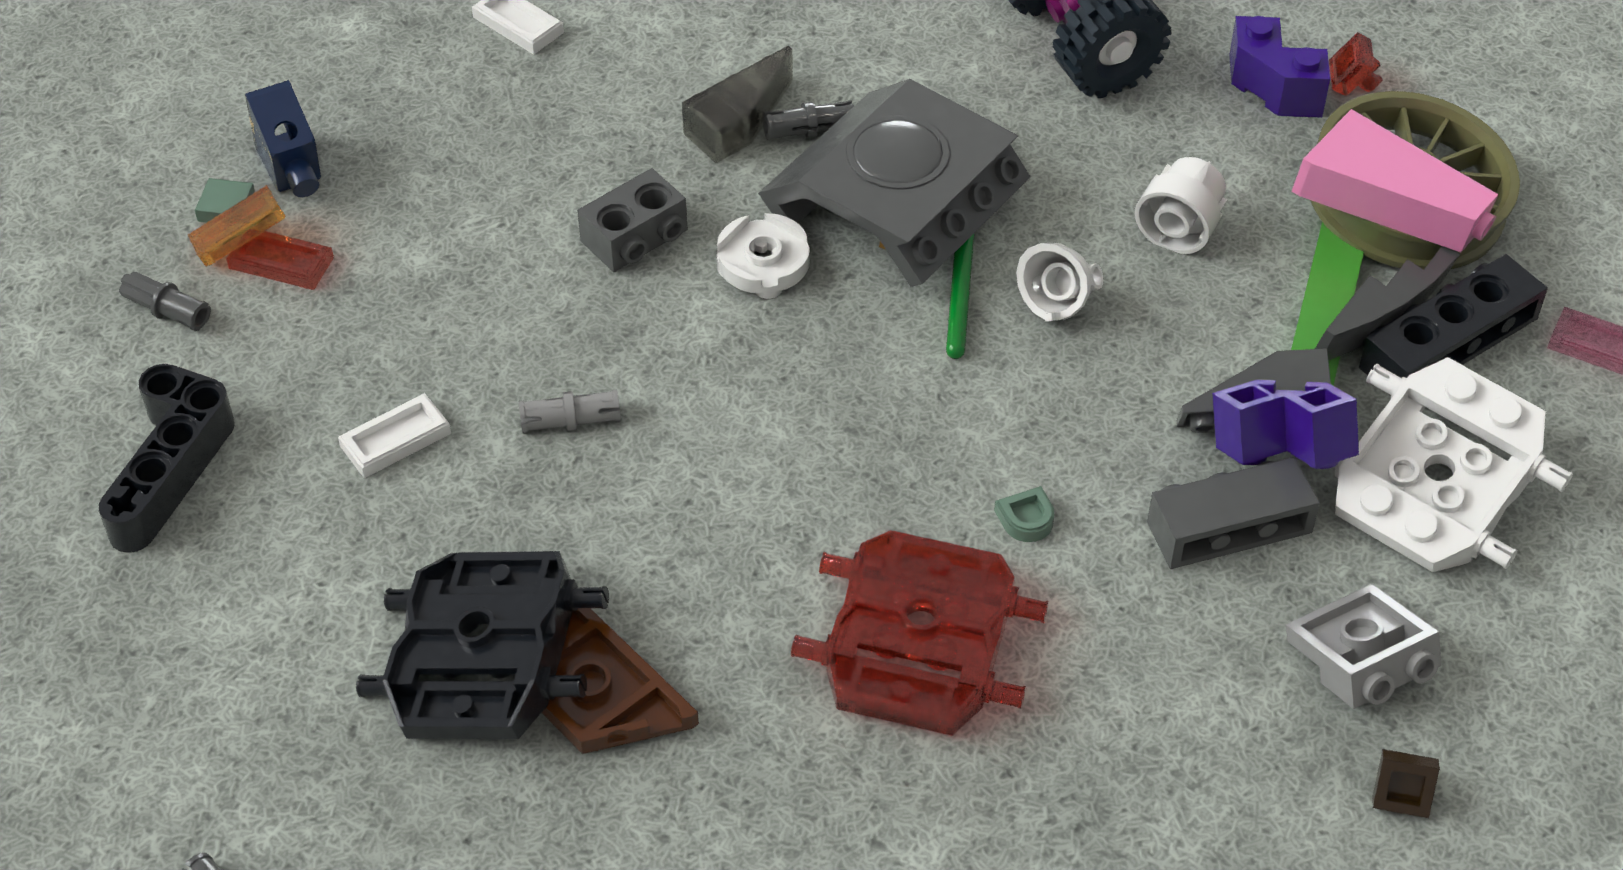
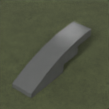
[1315,246,1460,361]

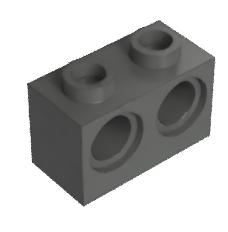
[577,168,688,272]

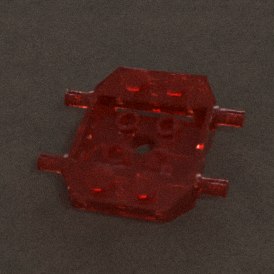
[791,530,1049,736]

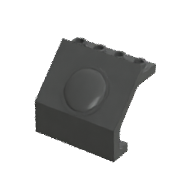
[758,79,1031,287]

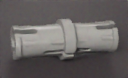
[519,390,621,433]

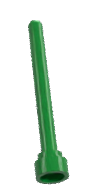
[946,234,974,359]

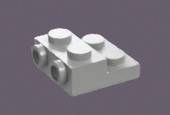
[1286,584,1441,709]

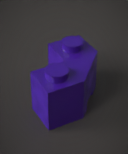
[1229,16,1330,118]
[1212,380,1359,469]

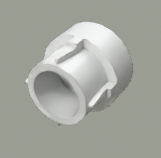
[1135,157,1227,254]

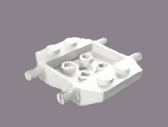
[1333,357,1573,572]

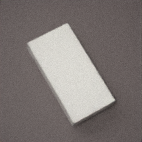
[472,0,564,55]
[338,393,451,478]

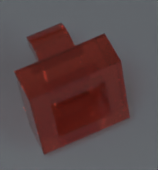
[1329,32,1383,96]

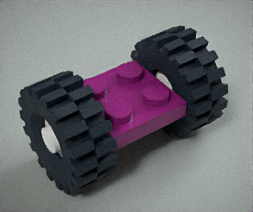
[1008,0,1172,99]

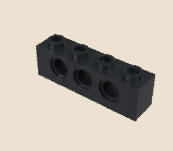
[1359,254,1548,396]

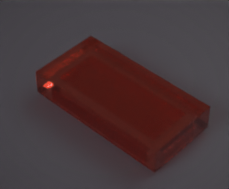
[226,226,334,290]

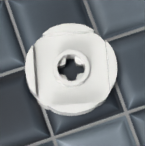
[717,213,810,299]

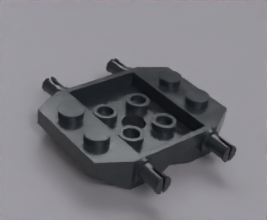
[356,551,609,739]

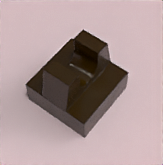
[1372,749,1440,818]

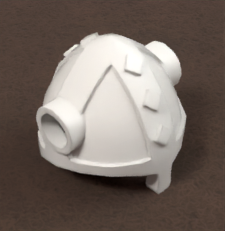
[1016,243,1103,322]

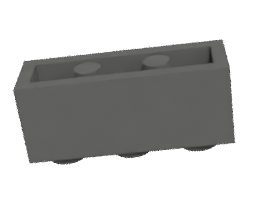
[1147,457,1320,569]

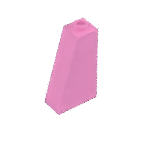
[1291,109,1498,253]

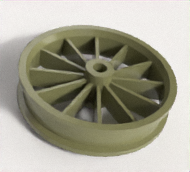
[1310,91,1520,270]

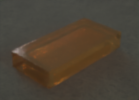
[188,185,286,267]

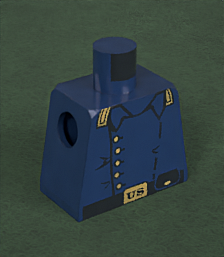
[245,80,321,198]

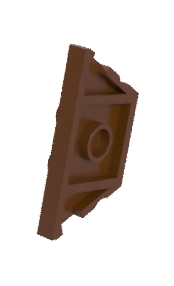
[514,608,699,754]

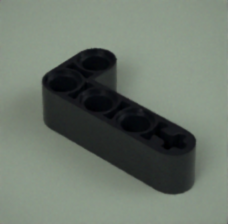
[99,364,235,553]

